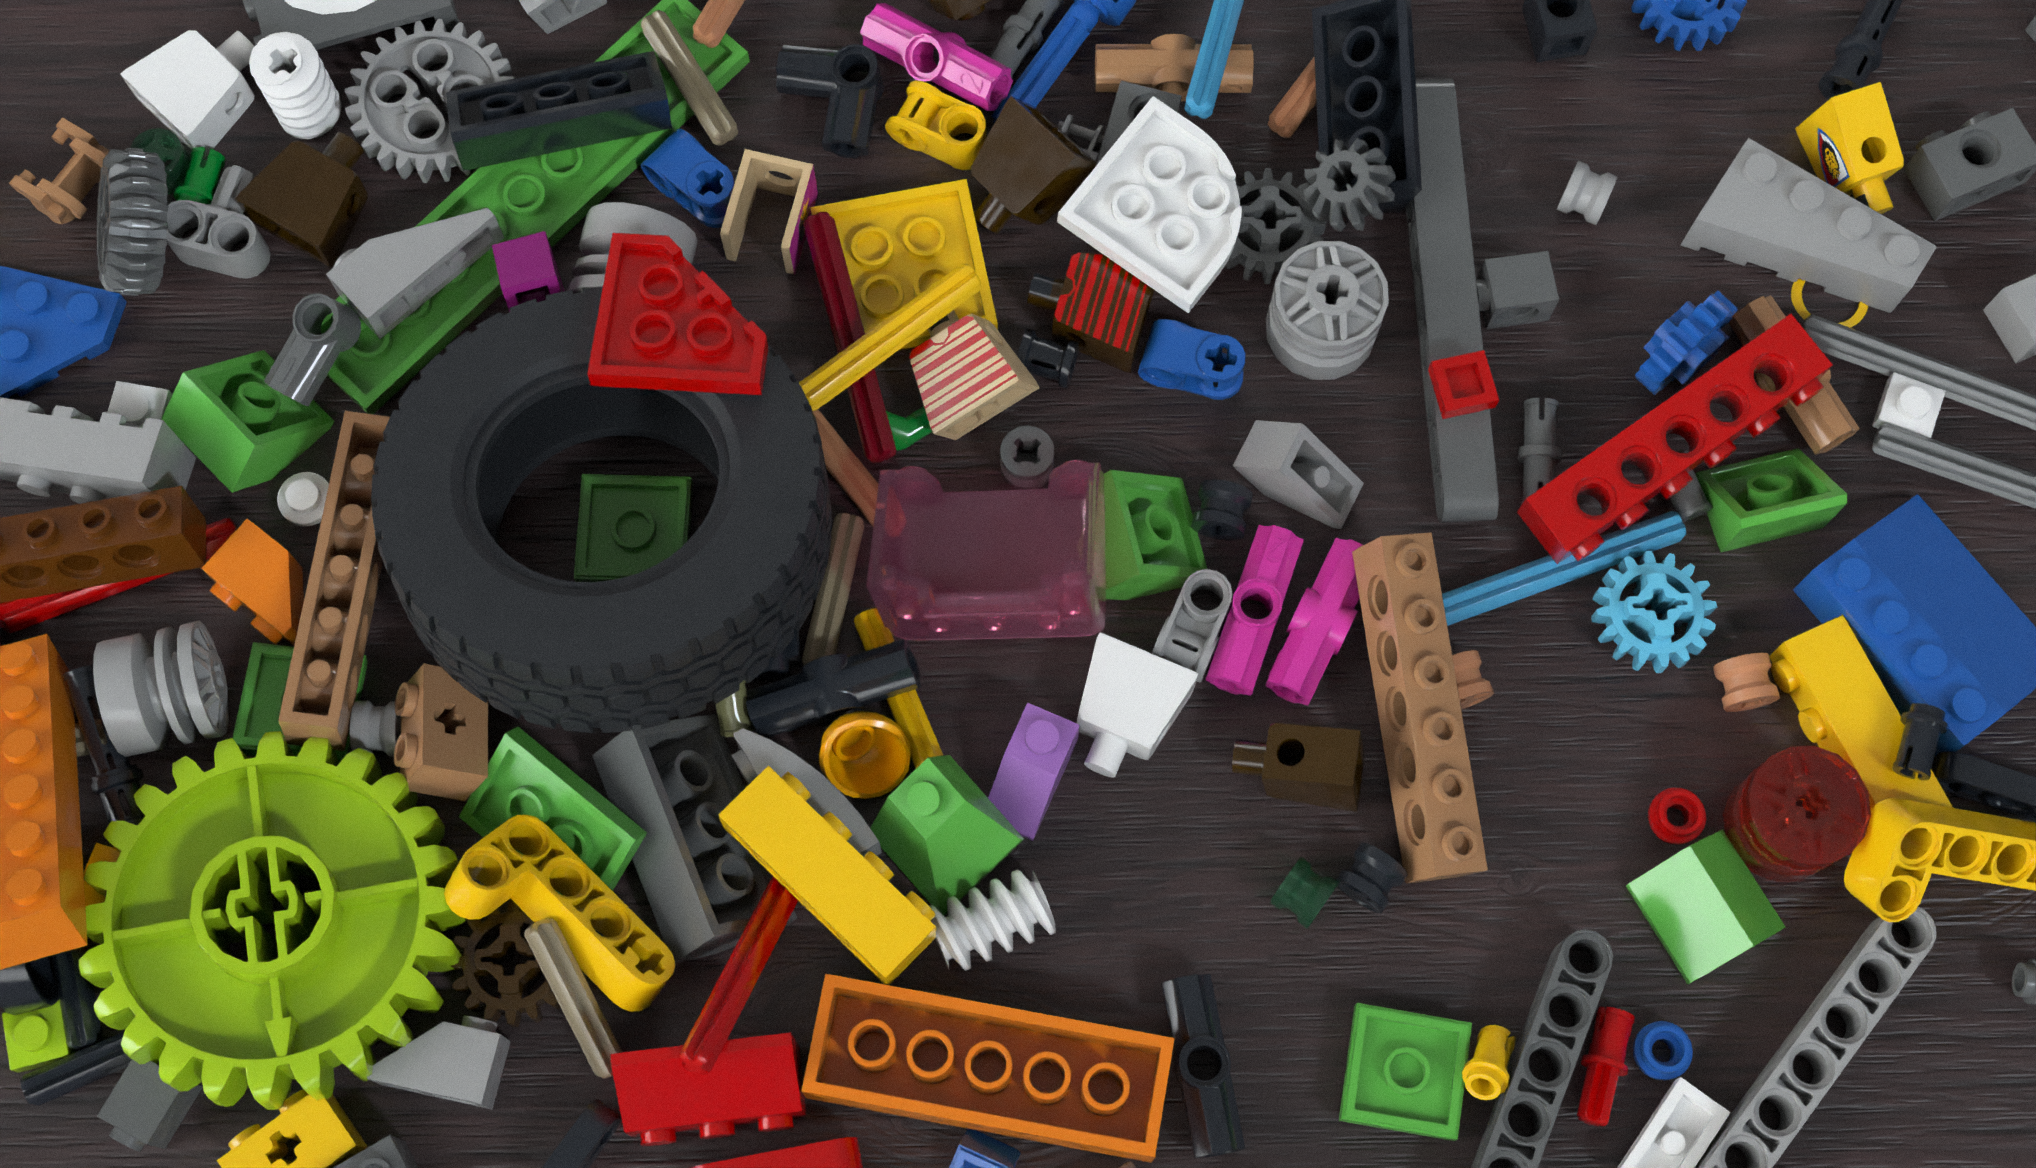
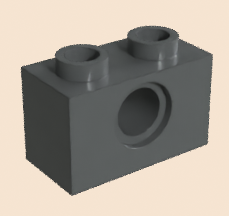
[1904,107,2036,222]

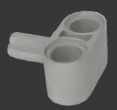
[167,165,271,279]

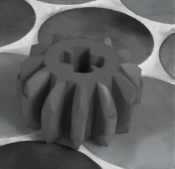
[1303,138,1396,232]

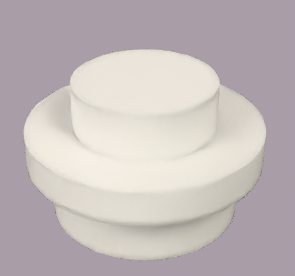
[277,472,329,526]

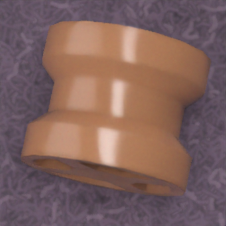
[1452,650,1494,709]
[1713,653,1780,712]

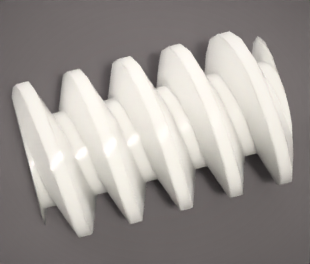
[249,32,342,139]
[929,869,1056,971]

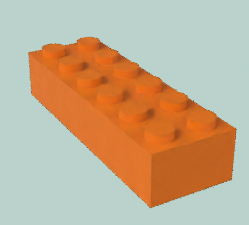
[0,634,88,970]
[801,974,1175,1163]

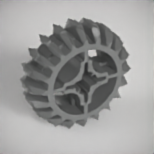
[96,148,169,296]

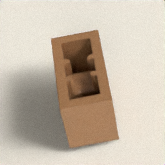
[394,663,488,801]

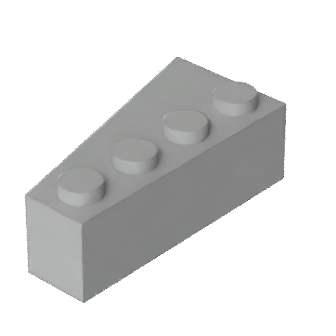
[1680,138,1937,313]
[0,398,196,504]

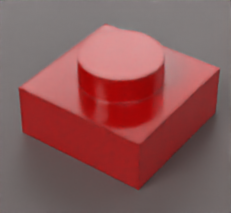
[1428,350,1499,419]

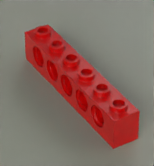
[1517,314,1833,564]

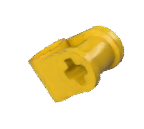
[885,80,987,170]

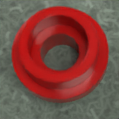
[1648,787,1706,845]

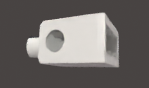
[121,30,255,158]
[1077,632,1198,778]

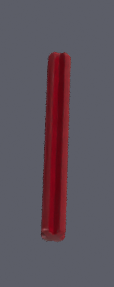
[803,212,897,463]

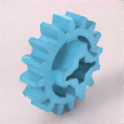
[1591,551,1717,673]

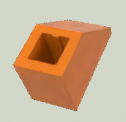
[201,518,304,646]

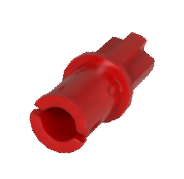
[1577,1007,1635,1126]

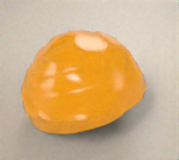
[819,711,911,799]

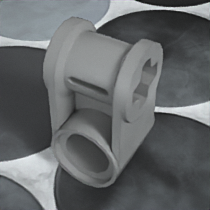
[1152,569,1232,683]

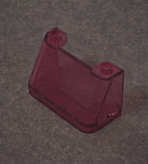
[866,460,1106,641]

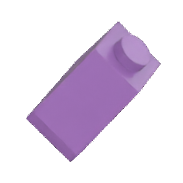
[988,702,1080,841]

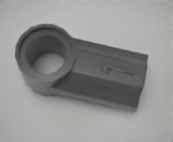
[263,293,361,407]

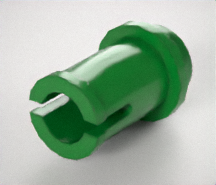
[173,147,226,204]

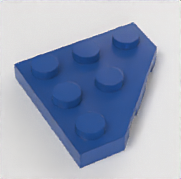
[0,266,127,398]

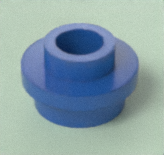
[1633,1021,1693,1081]

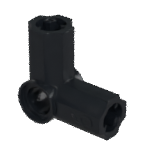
[776,44,884,159]

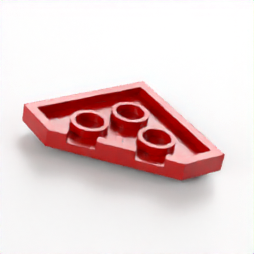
[587,233,768,395]

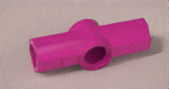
[860,3,1013,111]
[1206,525,1304,696]
[1265,538,1363,706]

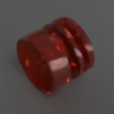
[1723,746,1871,882]

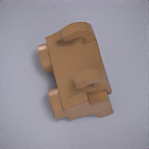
[9,118,110,225]

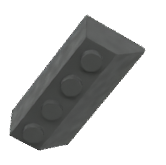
[592,714,797,963]

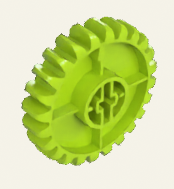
[79,731,466,1110]

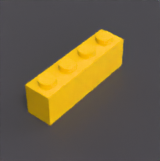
[1769,615,1953,832]
[718,765,936,985]

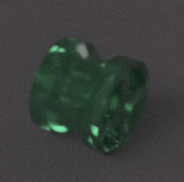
[130,128,191,194]
[1269,856,1339,929]

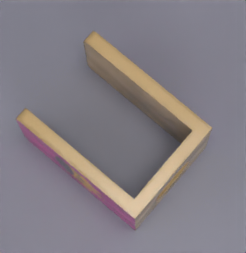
[720,149,818,275]

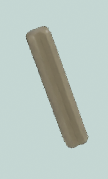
[641,10,738,146]
[802,513,864,665]
[524,918,622,1079]

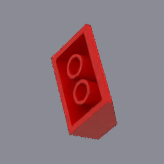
[610,1032,807,1146]

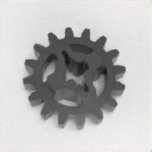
[1225,168,1327,284]

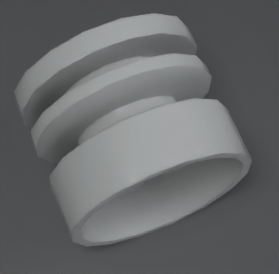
[567,202,698,294]
[1266,241,1389,380]
[93,620,229,757]

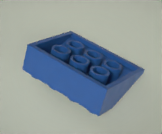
[1793,494,2036,756]

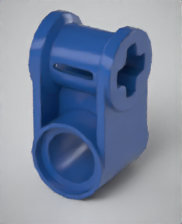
[640,128,735,228]
[1138,319,1246,400]

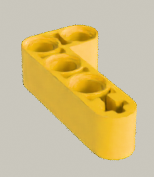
[1844,798,2036,922]
[444,815,675,1012]

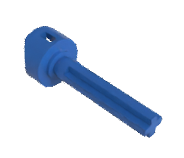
[991,0,1137,124]

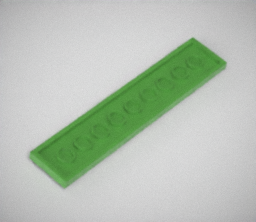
[321,0,750,414]

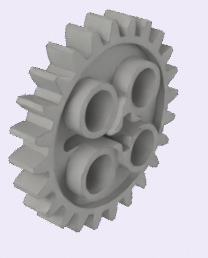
[345,19,514,183]

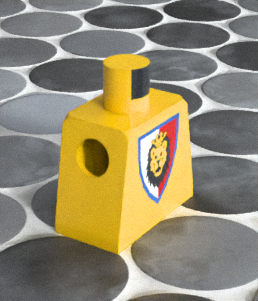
[1795,82,1904,214]

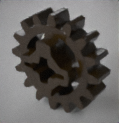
[451,899,560,1027]

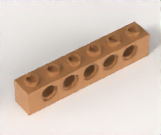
[278,411,390,751]
[1352,532,1488,884]

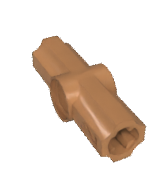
[1094,34,1254,102]
[1729,295,1860,455]

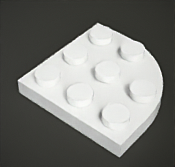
[1057,96,1242,313]

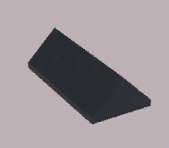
[1312,0,1422,213]
[446,51,672,171]

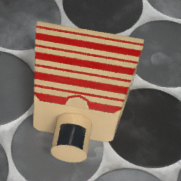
[909,310,1039,440]

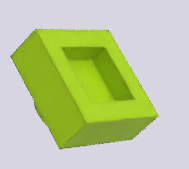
[2,1001,75,1073]

